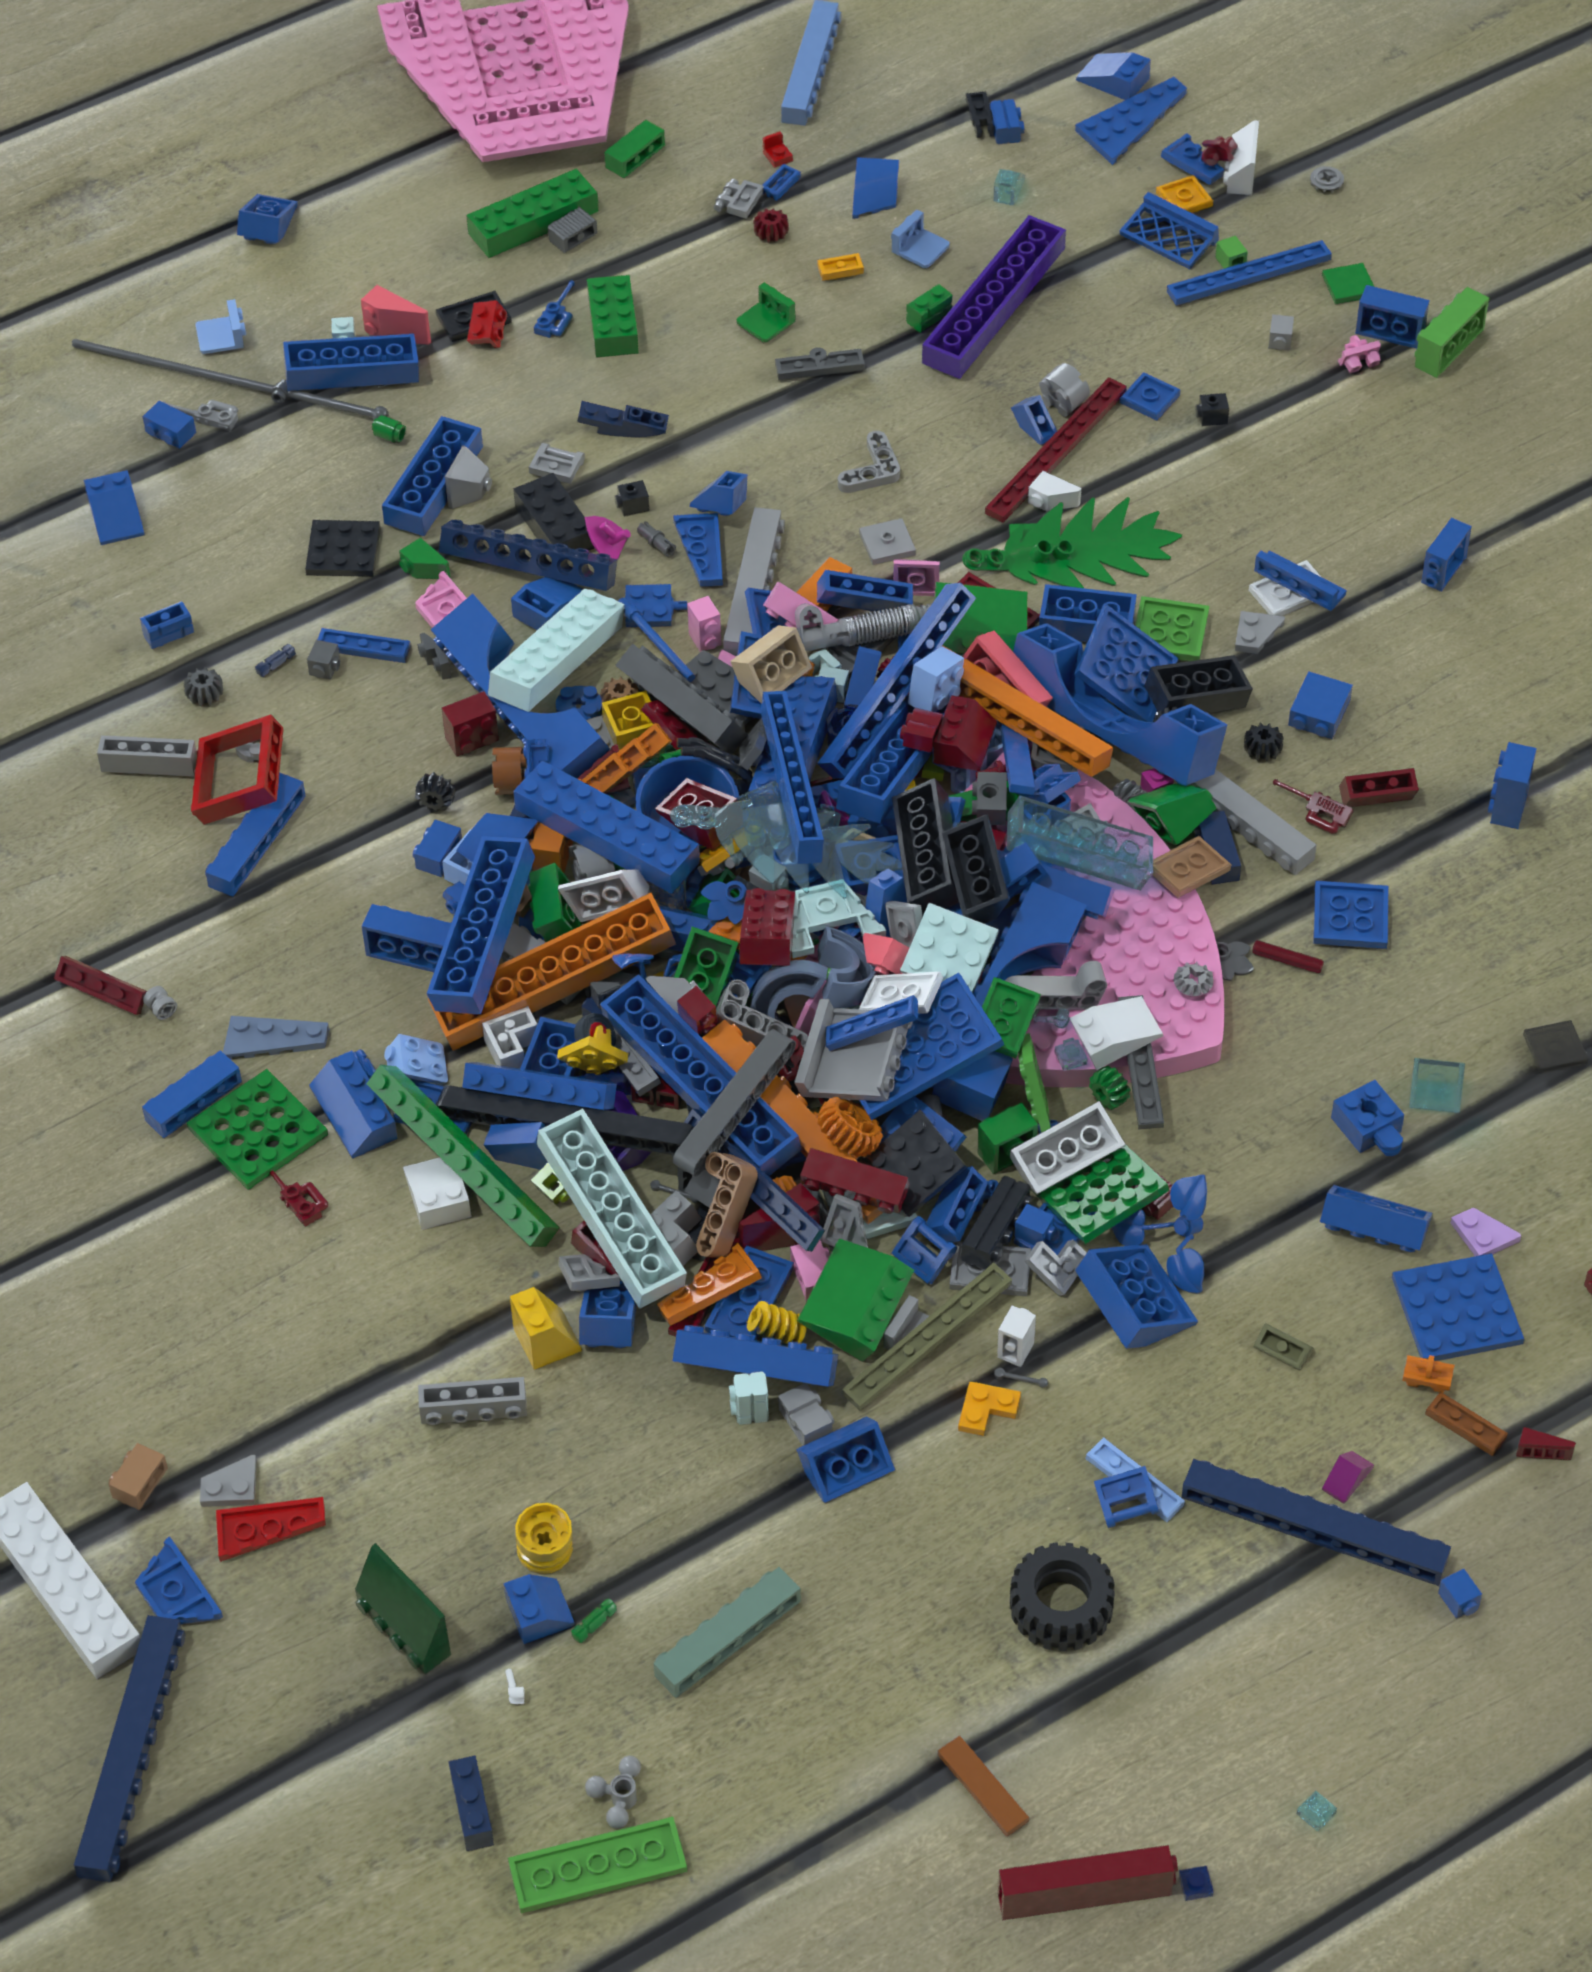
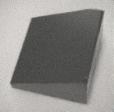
[590,982,620,1009]

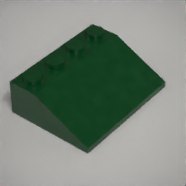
[355,1543,451,1675]

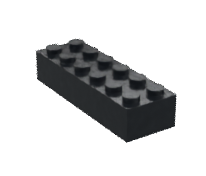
[892,778,959,917]

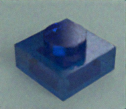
[1179,1865,1214,1901]

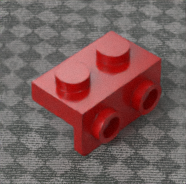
[467,300,507,349]

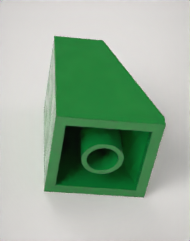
[1128,783,1217,845]

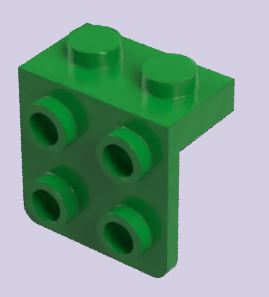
[736,282,796,342]

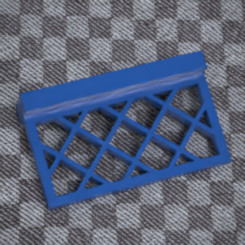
[1119,192,1219,270]

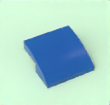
[1017,764,1081,803]

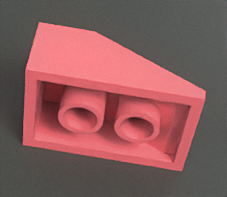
[361,285,431,345]

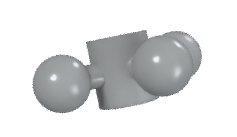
[585,1756,641,1829]

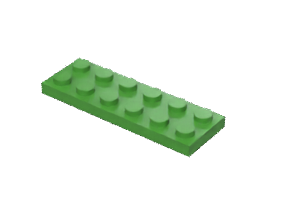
[508,1817,687,1914]

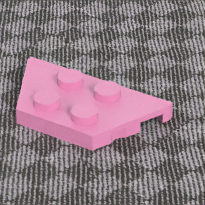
[415,571,467,628]

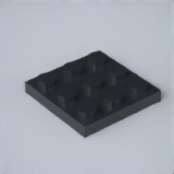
[305,520,380,577]
[863,1110,968,1217]

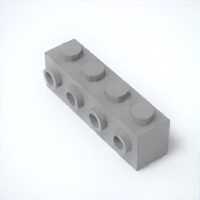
[97,735,197,776]
[418,1377,527,1425]

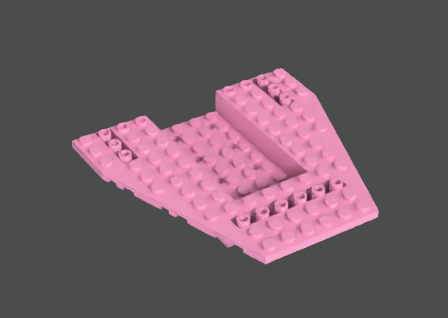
[377,0,629,162]

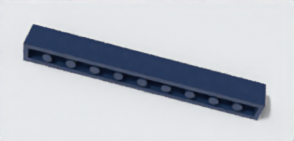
[1181,1458,1452,1586]
[74,1615,185,1883]

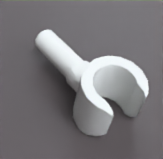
[505,1669,524,1704]

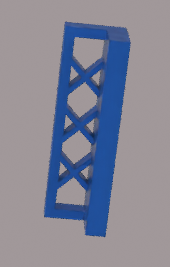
[1254,550,1347,611]

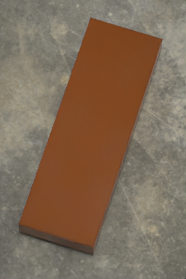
[1425,1392,1508,1456]

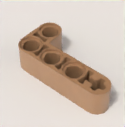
[696,1152,758,1258]

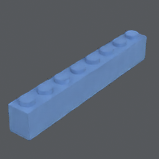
[781,0,842,126]

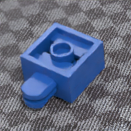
[1331,1080,1404,1156]

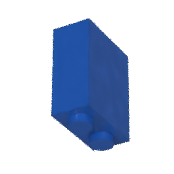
[1288,671,1353,739]

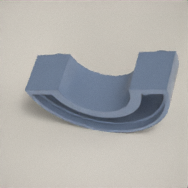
[817,926,876,1009]
[750,960,828,1028]

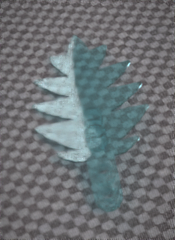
[670,800,902,899]

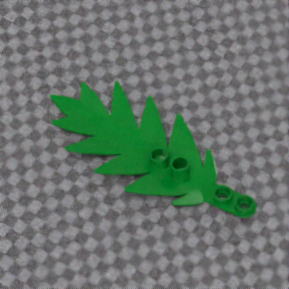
[962,497,1182,588]

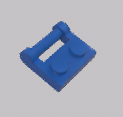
[891,1216,957,1284]
[1094,1466,1160,1528]

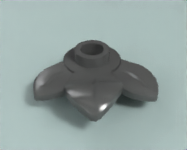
[1216,941,1254,981]

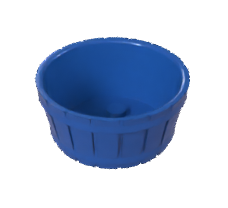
[636,756,739,853]

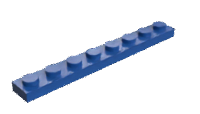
[1167,240,1332,305]

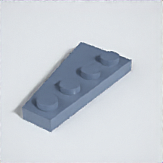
[223,1016,329,1060]

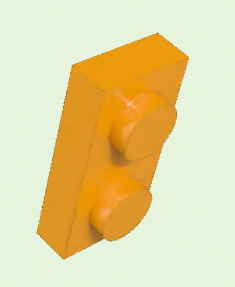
[817,253,864,281]

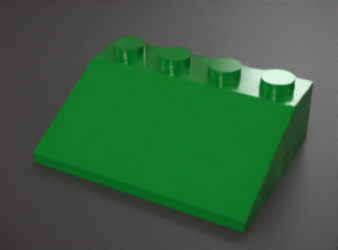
[934,582,1028,655]
[797,1238,914,1362]

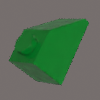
[399,537,450,579]

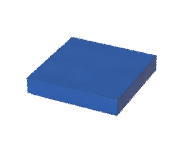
[1120,372,1181,421]

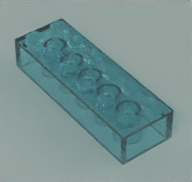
[1007,795,1153,891]

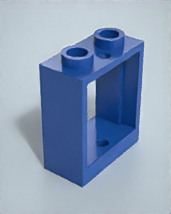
[1421,517,1472,592]

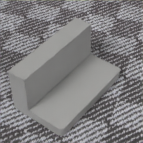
[884,1295,929,1350]

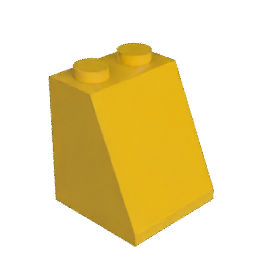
[510,1287,582,1370]

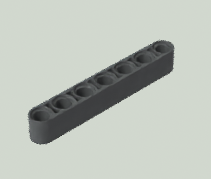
[673,1029,796,1176]

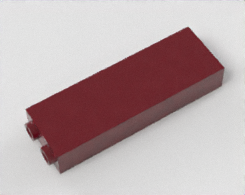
[997,1845,1178,1921]

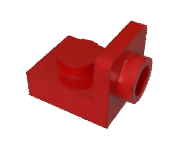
[763,131,793,168]

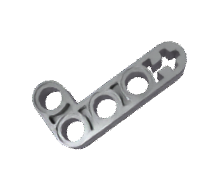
[1005,961,1107,1010]
[716,980,808,1050]

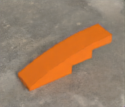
[581,723,672,794]

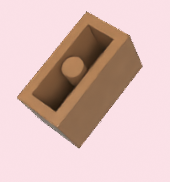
[109,1443,168,1510]

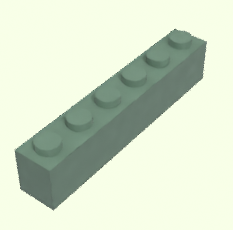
[653,1567,801,1698]

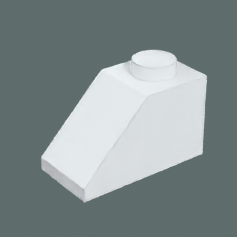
[1028,471,1081,512]

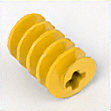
[747,1301,807,1344]

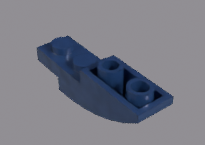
[577,401,669,438]

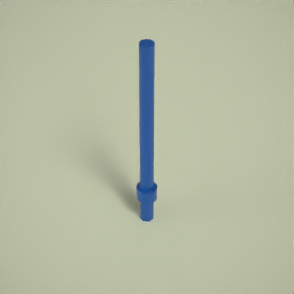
[618,598,695,682]

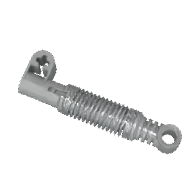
[795,603,931,651]

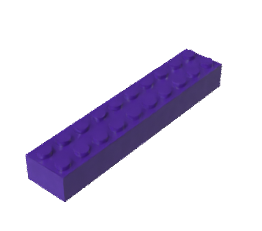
[922,215,1066,379]

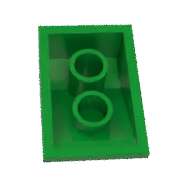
[674,926,740,1008]

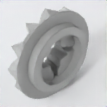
[1310,166,1344,193]
[1174,961,1214,996]

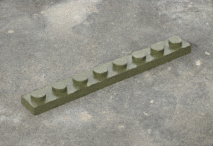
[842,1263,1012,1411]

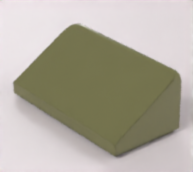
[1254,1323,1314,1370]

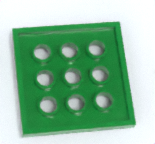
[187,1069,328,1190]
[1031,1144,1170,1244]

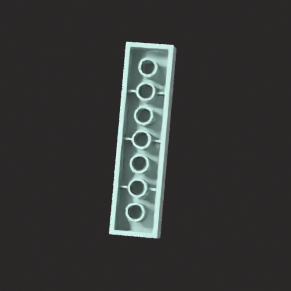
[488,588,625,712]
[537,1109,687,1309]

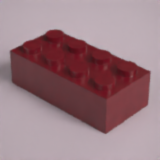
[740,888,795,966]

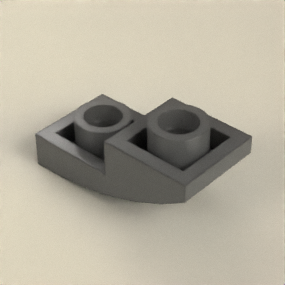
[417,633,451,680]

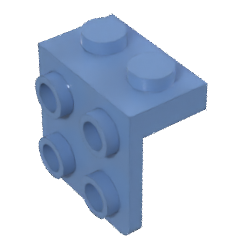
[891,210,950,268]

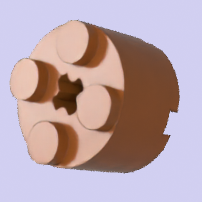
[492,747,527,795]

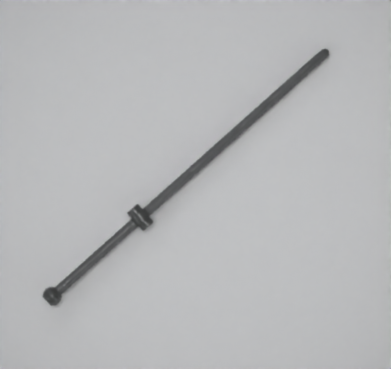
[72,339,389,420]

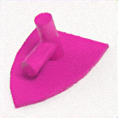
[585,516,631,559]

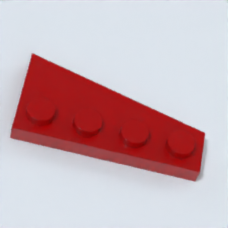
[216,1497,326,1562]

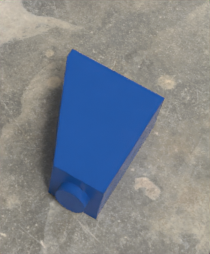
[841,646,882,719]
[865,869,907,938]
[484,1122,548,1170]

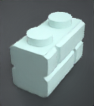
[729,1372,769,1425]

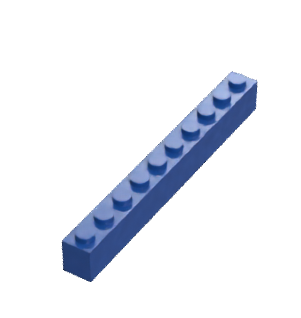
[817,583,976,779]
[761,691,824,864]

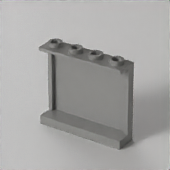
[794,999,912,1102]

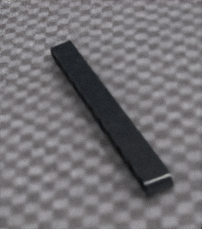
[436,1085,694,1155]

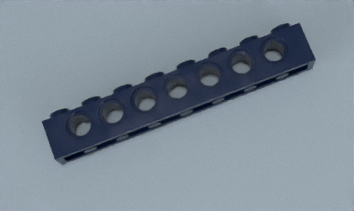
[439,519,618,591]

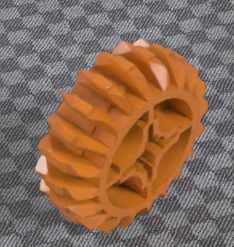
[817,1097,883,1157]

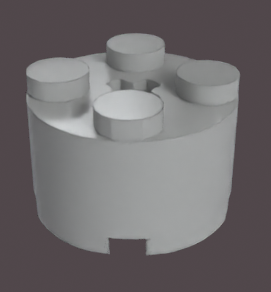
[1039,363,1090,417]
[568,844,615,881]

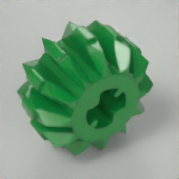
[1089,1066,1131,1110]

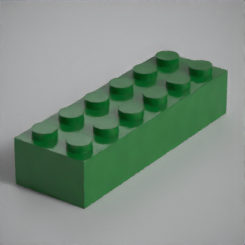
[466,168,599,258]

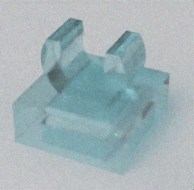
[1054,1038,1088,1071]
[1296,1790,1337,1832]

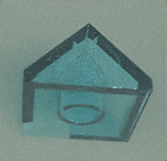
[1409,1057,1465,1113]

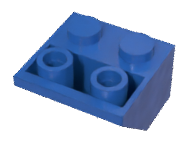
[690,471,748,516]

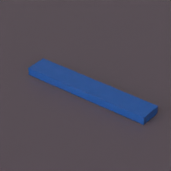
[1001,723,1035,796]

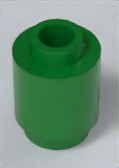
[372,415,406,443]

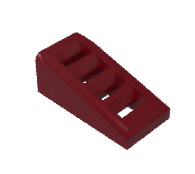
[1516,1427,1576,1460]

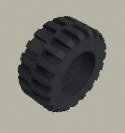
[1010,1542,1115,1652]

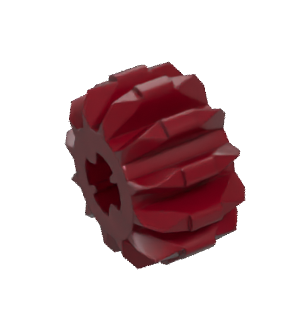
[753,208,789,243]

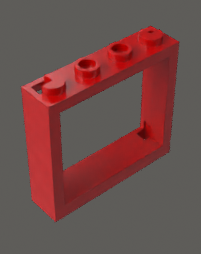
[191,714,284,825]

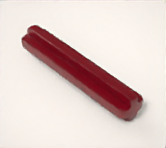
[1252,940,1324,973]

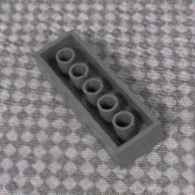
[615,643,748,755]

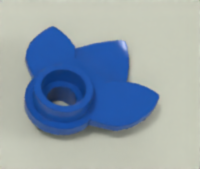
[701,881,747,924]

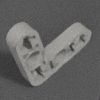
[838,431,900,493]

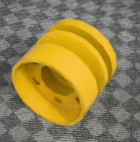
[515,1503,573,1574]

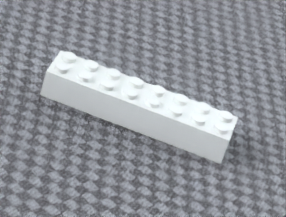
[0,1482,141,1679]

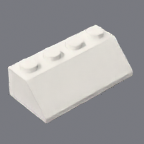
[1010,1101,1125,1194]

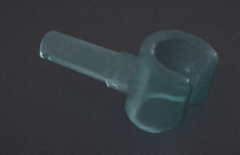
[1034,1009,1070,1029]

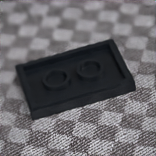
[435,291,512,342]

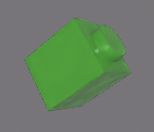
[1215,235,1248,269]

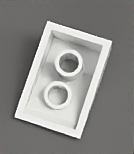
[1070,996,1164,1070]
[403,1158,471,1230]

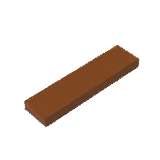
[938,1735,1029,1837]

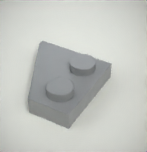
[200,1455,257,1507]

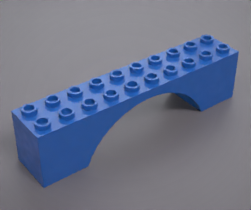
[430,594,611,779]
[1013,623,1227,786]
[930,882,1087,1121]

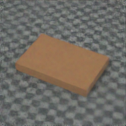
[1145,836,1232,898]

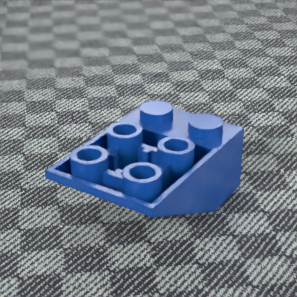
[511,577,584,630]

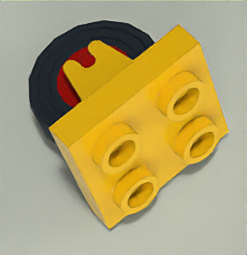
[557,1013,629,1076]

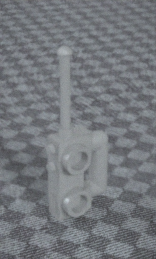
[163,400,238,432]

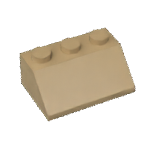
[730,625,812,704]

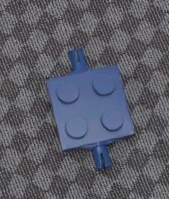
[624,584,687,627]

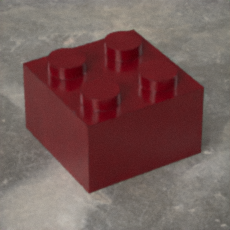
[441,691,499,757]

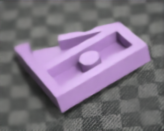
[1450,1208,1521,1256]

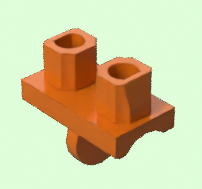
[1402,1355,1454,1393]

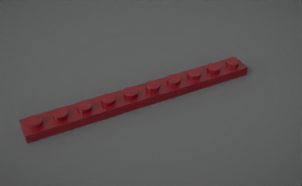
[985,377,1127,523]

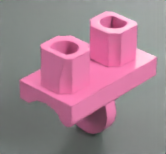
[1338,335,1381,373]

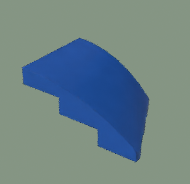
[852,158,899,219]
[456,813,539,862]

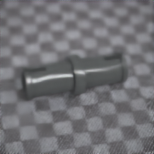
[637,521,676,557]

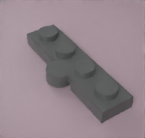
[775,348,865,380]

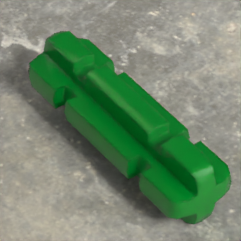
[571,1599,617,1643]

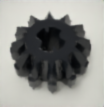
[1244,722,1284,762]
[415,772,456,812]

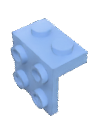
[195,299,246,354]
[384,1034,448,1085]

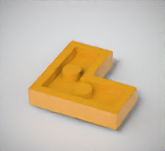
[958,1381,1021,1436]

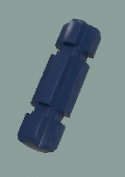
[255,644,296,677]

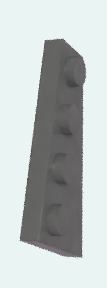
[739,718,767,770]

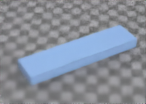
[1086,1438,1185,1522]

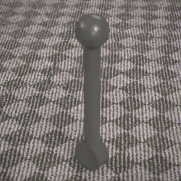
[650,1180,698,1203]
[995,1368,1048,1388]

